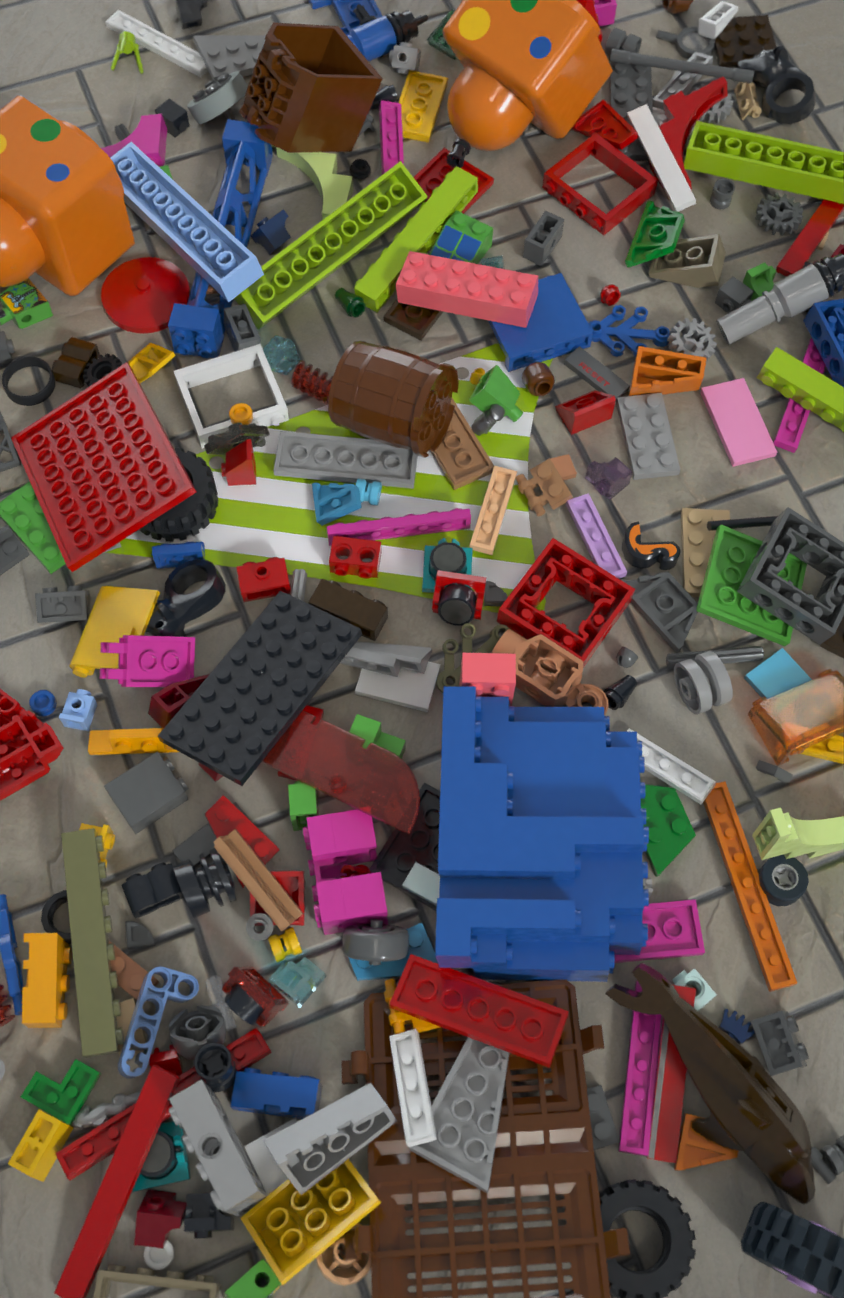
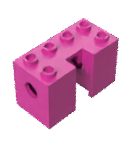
[303,807,388,935]

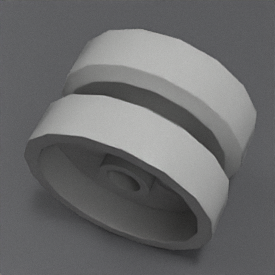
[674,651,733,714]

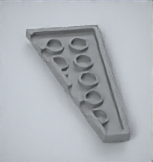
[193,35,266,81]
[409,1037,509,1193]

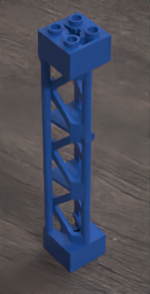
[168,119,273,359]

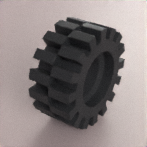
[83,354,123,387]

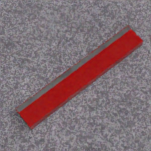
[646,985,696,1163]

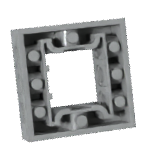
[168,1080,267,1217]

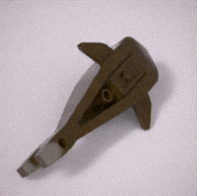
[605,963,815,1204]

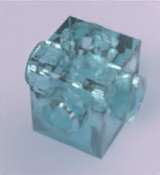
[263,335,301,375]

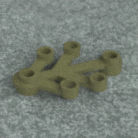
[436,623,509,693]

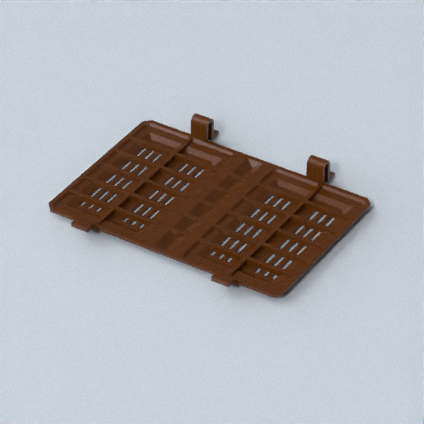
[342,979,630,1298]

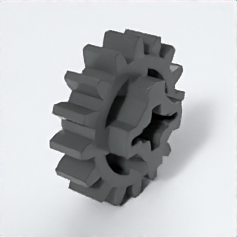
[755,193,804,236]

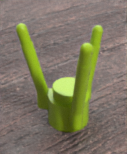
[111,31,143,74]

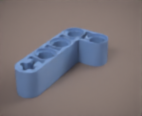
[118,967,199,1079]

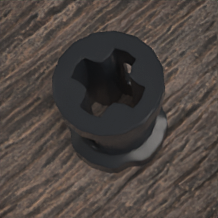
[446,139,471,168]

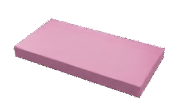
[700,378,777,467]

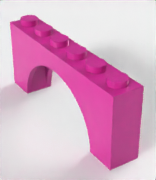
[101,114,167,167]

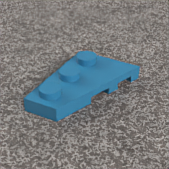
[348,923,438,981]

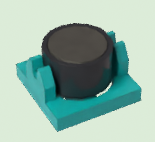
[422,538,473,593]
[132,1121,191,1192]

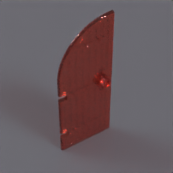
[262,710,420,834]

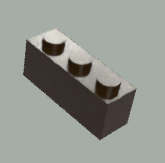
[308,579,388,641]

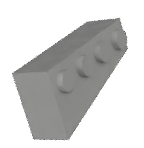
[263,1083,397,1195]

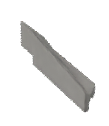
[340,641,432,677]

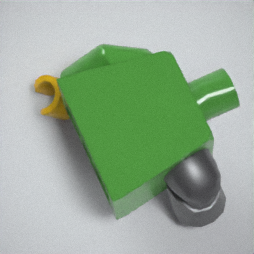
[469,365,523,436]

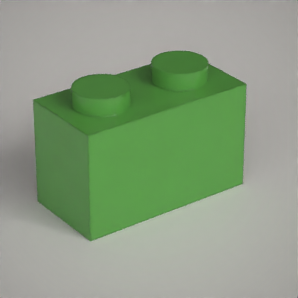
[288,780,319,831]

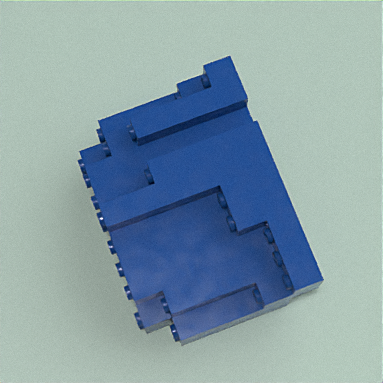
[435,687,649,982]

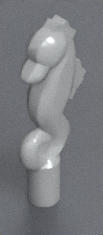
[73,1091,141,1130]

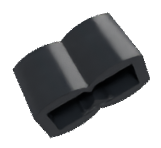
[121,862,184,919]

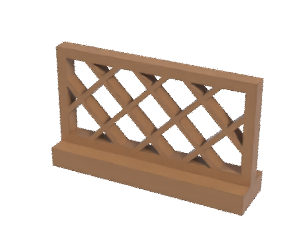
[214,829,303,931]

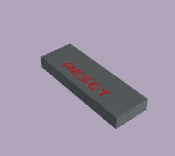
[564,346,630,401]

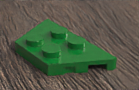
[625,200,685,267]
[641,785,696,877]

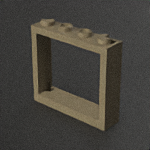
[93,1264,221,1298]

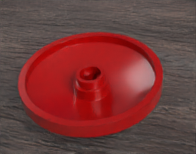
[101,257,190,334]

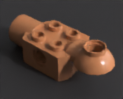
[492,629,608,716]

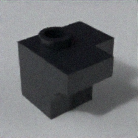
[176,0,208,29]
[184,1193,234,1239]

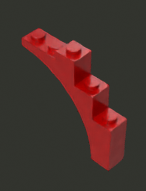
[649,76,728,193]

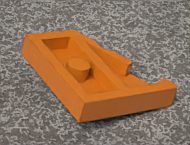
[674,1113,738,1171]

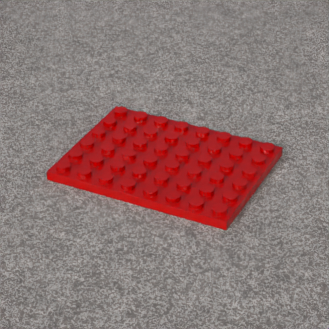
[11,362,197,572]

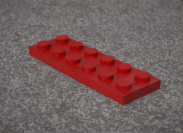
[389,954,569,1068]

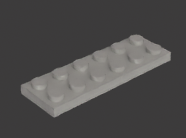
[274,431,418,489]

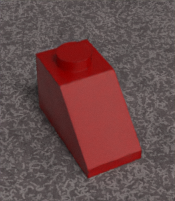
[221,439,256,486]

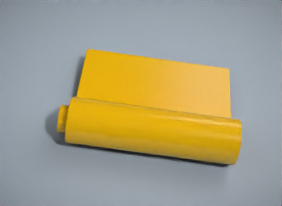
[69,586,160,678]

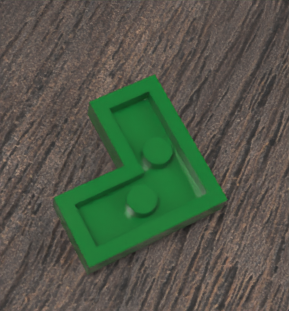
[21,1059,101,1126]

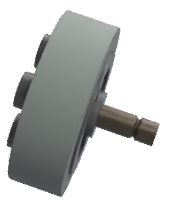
[187,71,248,124]

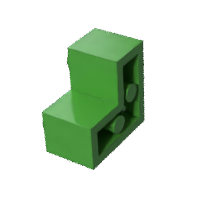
[345,714,406,776]

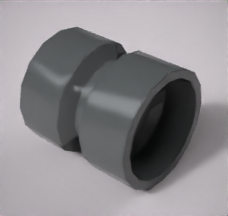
[605,27,642,56]

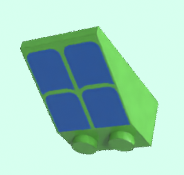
[429,210,493,264]

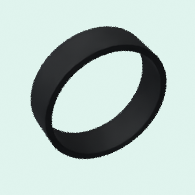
[2,356,55,406]

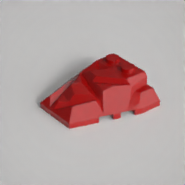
[0,689,64,800]

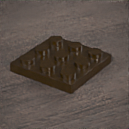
[714,15,776,68]

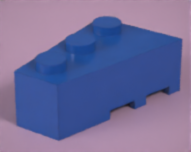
[230,1068,322,1119]

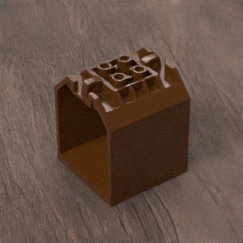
[239,23,383,153]

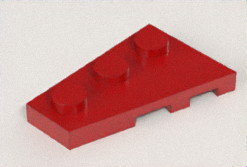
[571,99,639,150]
[205,795,280,889]

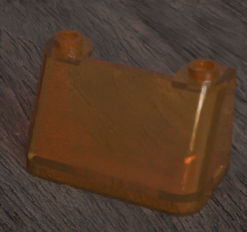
[748,669,844,766]

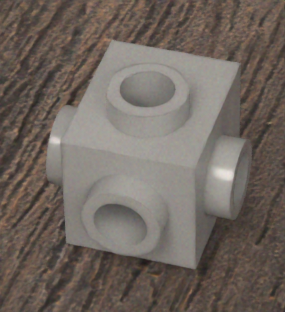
[389,42,421,74]

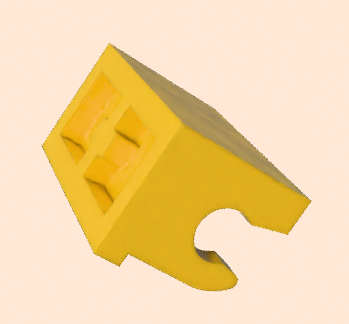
[8,1109,74,1182]

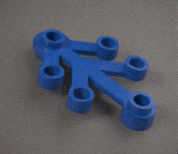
[588,305,670,357]

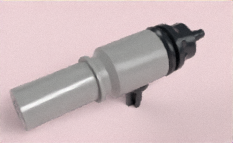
[717,253,844,345]

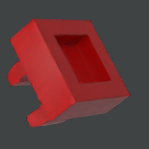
[149,1044,183,1076]

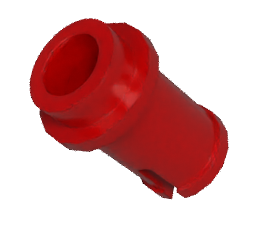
[340,864,371,878]

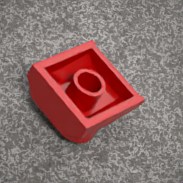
[250,870,305,926]

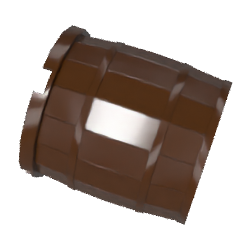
[328,341,459,458]

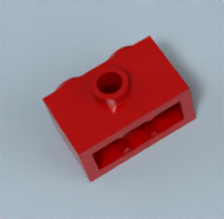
[236,557,291,602]

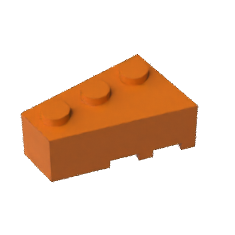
[629,346,707,396]

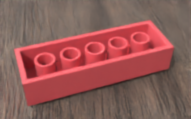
[396,251,538,328]

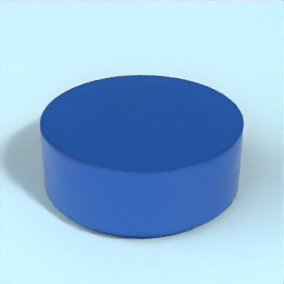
[29,690,57,717]

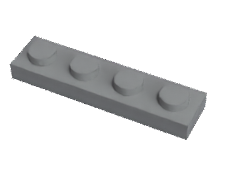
[652,52,713,110]

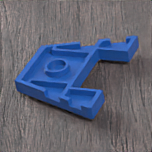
[308,0,382,36]

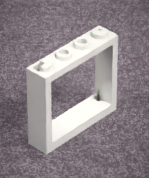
[174,344,289,449]

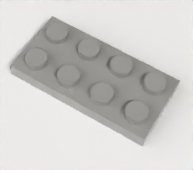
[616,393,680,480]

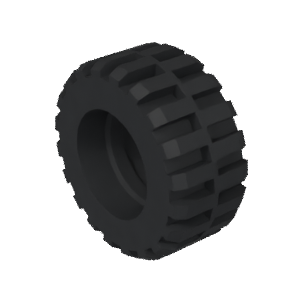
[140,448,218,542]
[599,1179,696,1298]

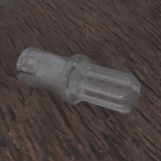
[205,975,237,1031]

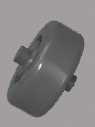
[343,919,409,965]

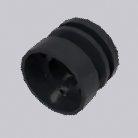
[173,848,237,918]

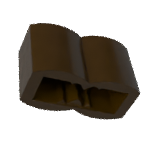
[52,337,100,389]

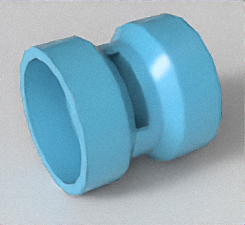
[356,478,382,506]

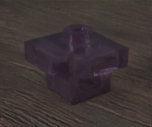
[585,457,633,500]

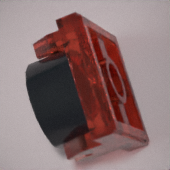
[222,966,289,1027]

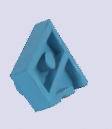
[312,483,362,525]

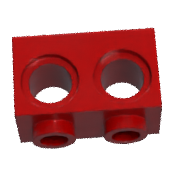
[329,536,382,579]

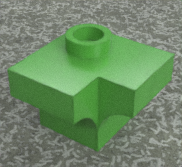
[743,262,777,301]

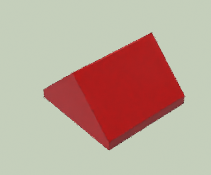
[555,390,616,435]

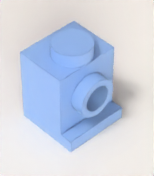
[59,689,97,732]

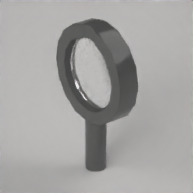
[656,27,715,59]

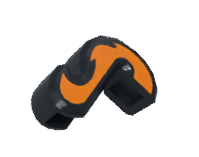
[622,521,681,570]

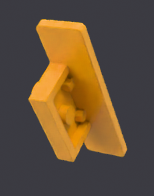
[88,728,179,755]

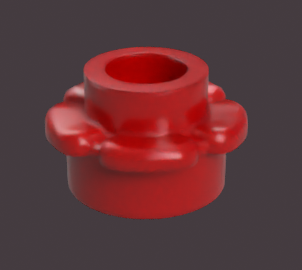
[600,284,621,306]

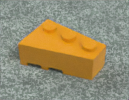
[22,933,73,1028]

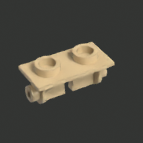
[734,82,761,120]

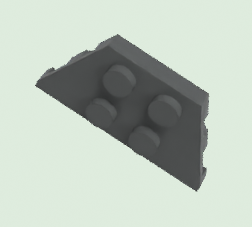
[620,572,698,653]

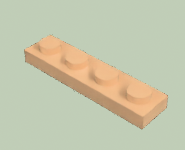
[469,466,517,555]

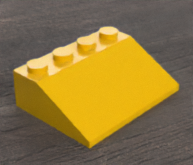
[240,1159,381,1285]

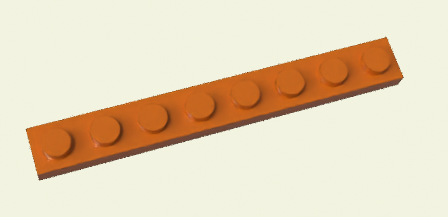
[703,781,797,992]

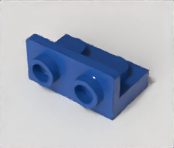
[152,542,205,569]

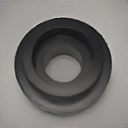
[350,159,371,179]

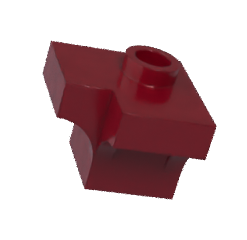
[134,1189,186,1249]

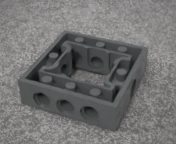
[737,507,844,645]

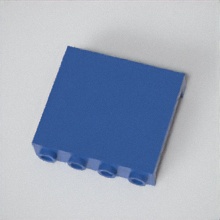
[488,273,593,372]

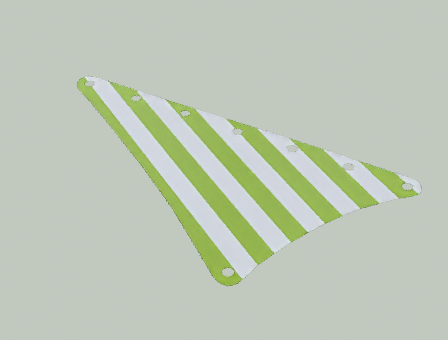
[105,343,553,613]

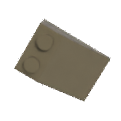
[649,234,726,288]

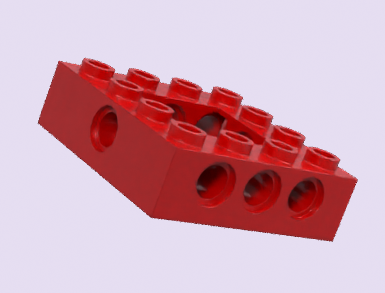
[496,538,636,668]

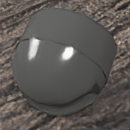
[616,647,638,668]

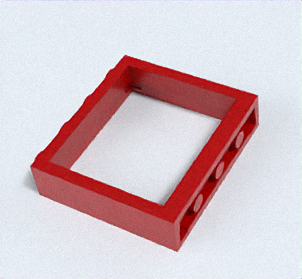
[542,133,658,236]

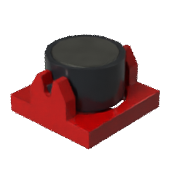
[432,570,487,626]

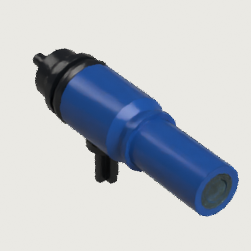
[347,4,428,62]

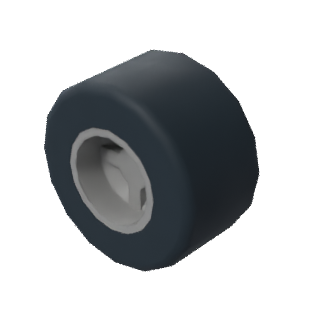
[758,855,809,906]

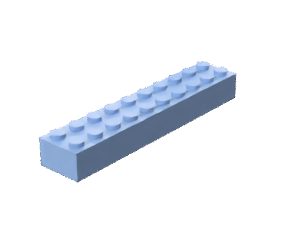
[110,142,264,302]

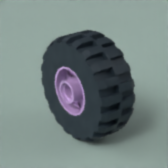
[741,1202,844,1298]

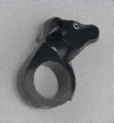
[737,46,816,124]
[144,559,226,637]

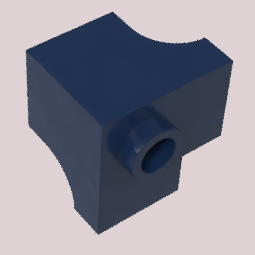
[250,209,291,255]

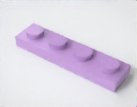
[566,493,627,579]

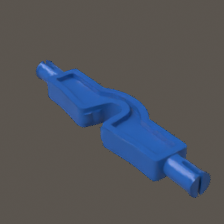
[0,894,24,1015]

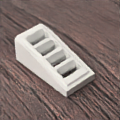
[698,1,738,39]

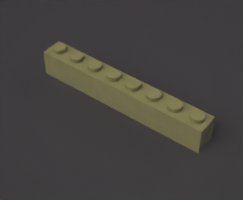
[61,828,124,1058]

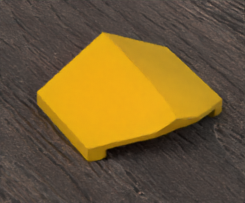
[128,342,175,383]

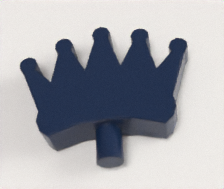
[719,1009,755,1045]

